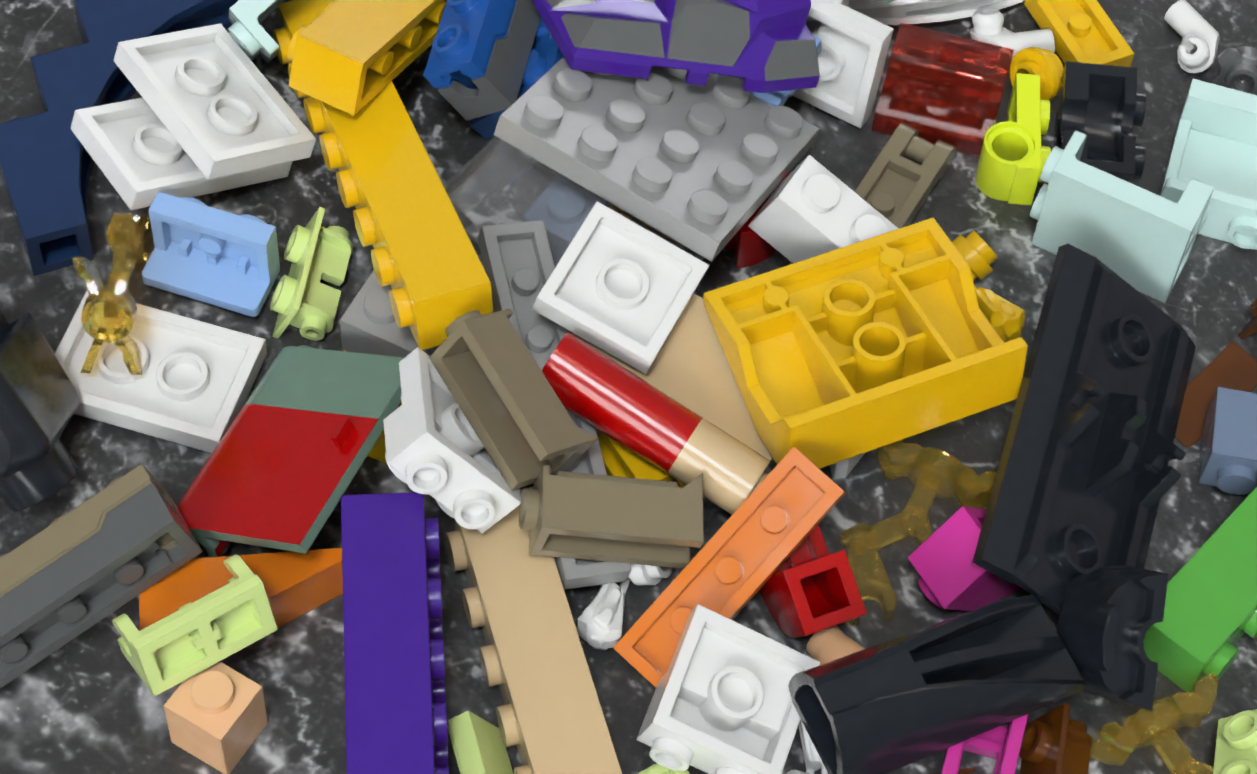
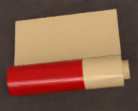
[542,293,772,515]

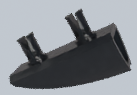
[788,595,1088,774]

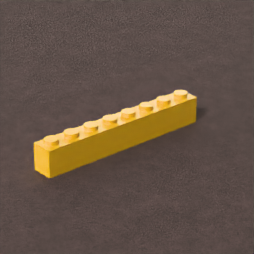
[273,0,493,350]

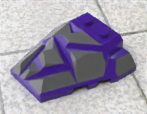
[532,0,820,93]

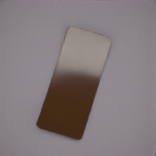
[1175,342,1257,447]

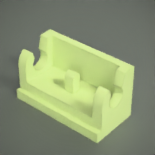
[112,554,278,697]

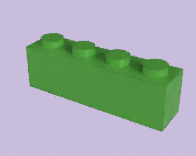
[1143,487,1257,695]

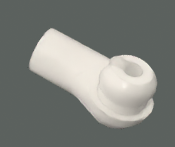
[1164,0,1220,74]
[969,8,1055,63]

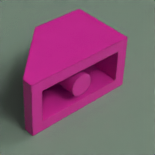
[908,506,1021,611]

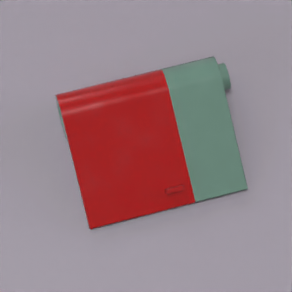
[177,345,405,559]

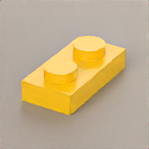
[1024,0,1134,67]

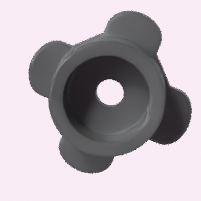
[1211,46,1257,95]

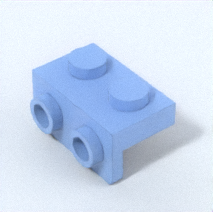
[142,191,280,317]

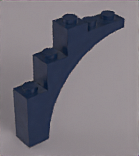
[0,0,238,276]

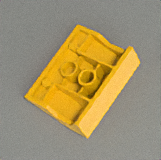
[703,217,1028,469]

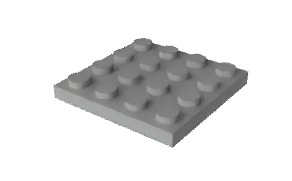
[493,57,820,262]

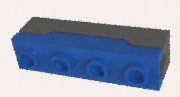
[423,0,541,121]

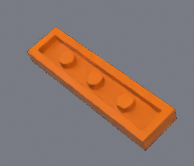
[613,446,846,688]

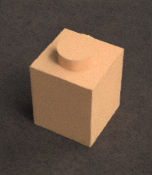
[164,661,268,774]

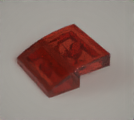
[871,23,1014,156]

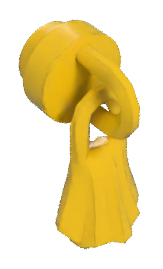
[952,230,1026,343]

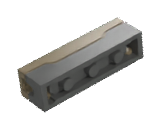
[0,464,203,688]

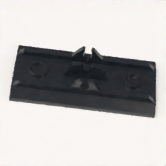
[972,243,1196,616]

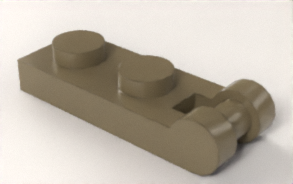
[854,123,956,229]

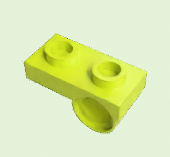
[975,73,1051,206]

